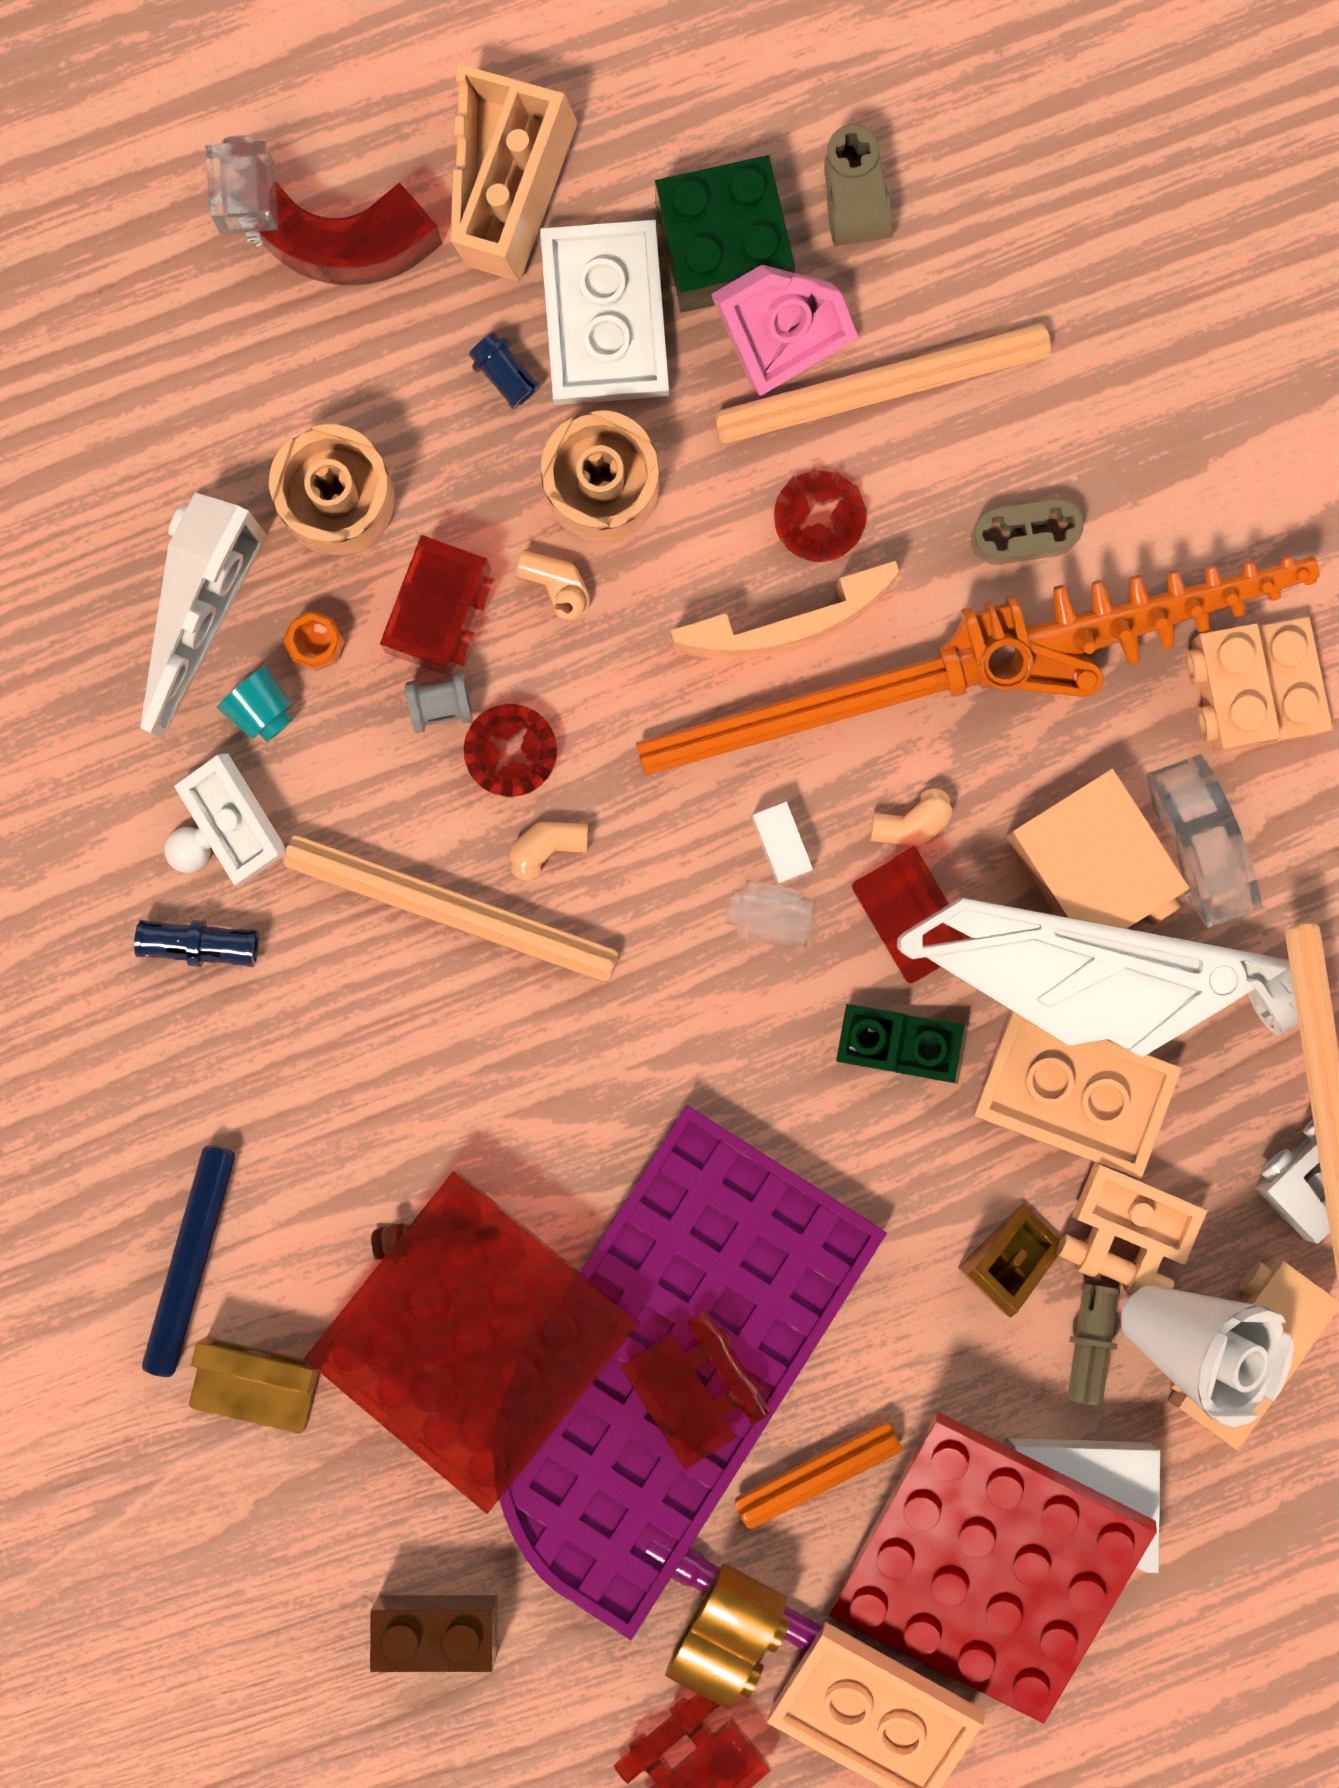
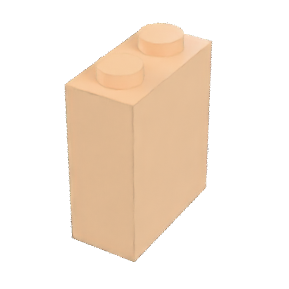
[1005,768,1190,929]

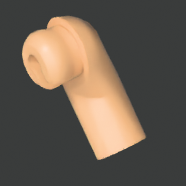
[516,549,589,621]
[870,788,953,847]
[508,822,589,881]

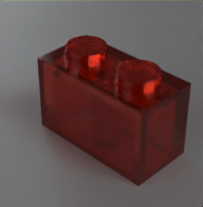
[380,535,496,677]

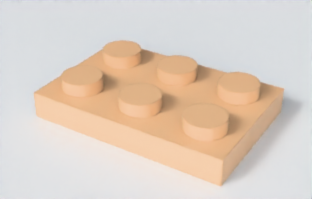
[972,1010,1182,1179]
[767,1622,985,1788]

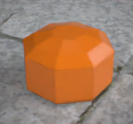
[283,610,344,672]

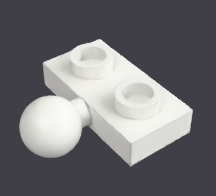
[164,754,286,886]

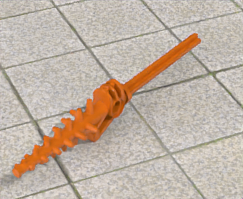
[636,555,1320,776]

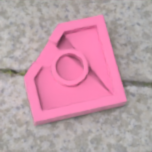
[711,265,859,396]

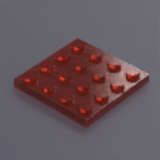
[303,1171,641,1514]

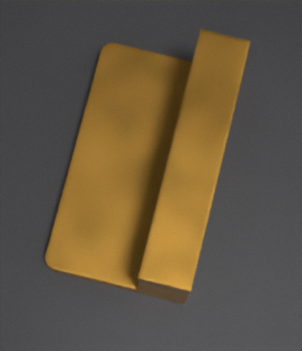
[189,1337,321,1433]

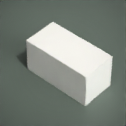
[751,802,813,886]

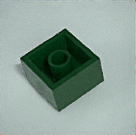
[655,155,795,313]

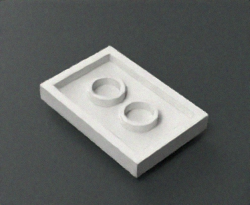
[540,220,669,405]

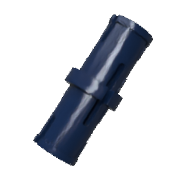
[134,920,259,967]

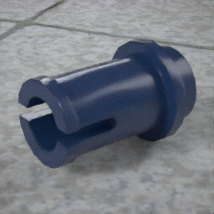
[469,332,541,410]

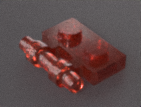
[620,1309,771,1470]
[614,1693,771,1788]

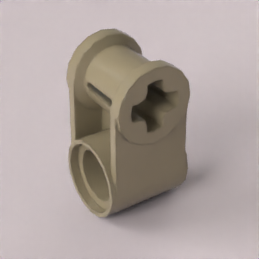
[824,124,893,246]

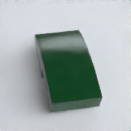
[836,1004,968,1084]

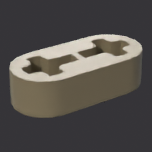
[971,499,1084,565]

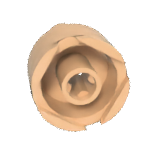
[541,410,659,542]
[269,424,395,555]

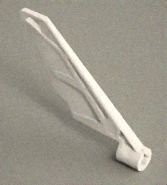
[897,898,1299,1057]

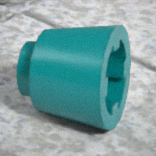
[216,665,293,742]

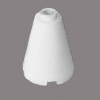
[1122,1285,1294,1428]

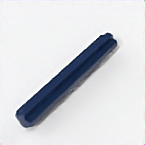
[142,1145,235,1377]

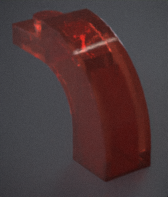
[235,155,442,285]

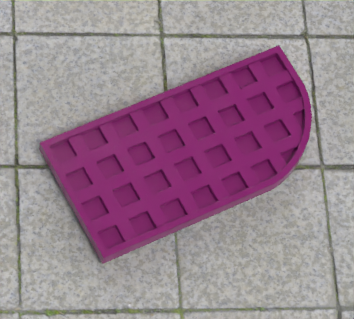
[494,1105,887,1640]

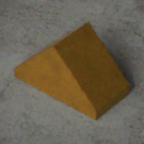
[958,1204,1060,1318]

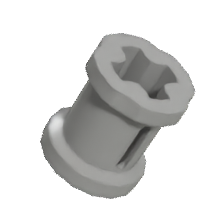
[405,671,473,733]

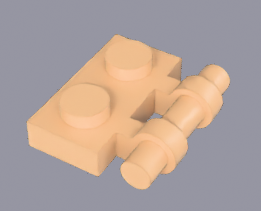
[1056,1162,1208,1294]

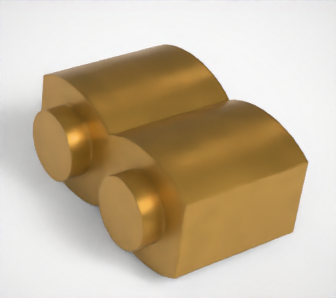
[665,1563,791,1710]

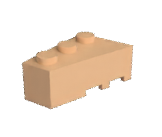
[451,63,578,282]

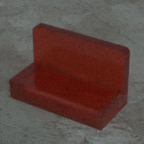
[851,845,969,984]

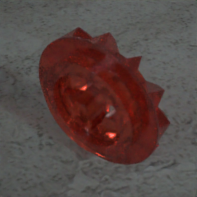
[774,468,867,562]
[464,704,557,798]

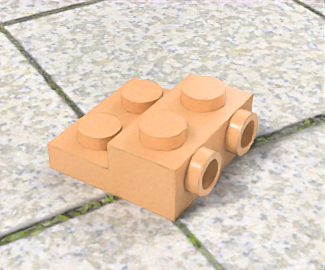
[1186,616,1333,754]

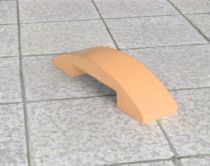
[670,561,899,660]

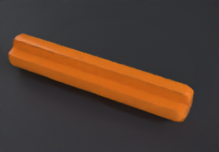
[734,1421,901,1529]

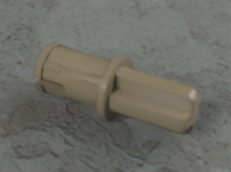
[1068,1284,1120,1406]

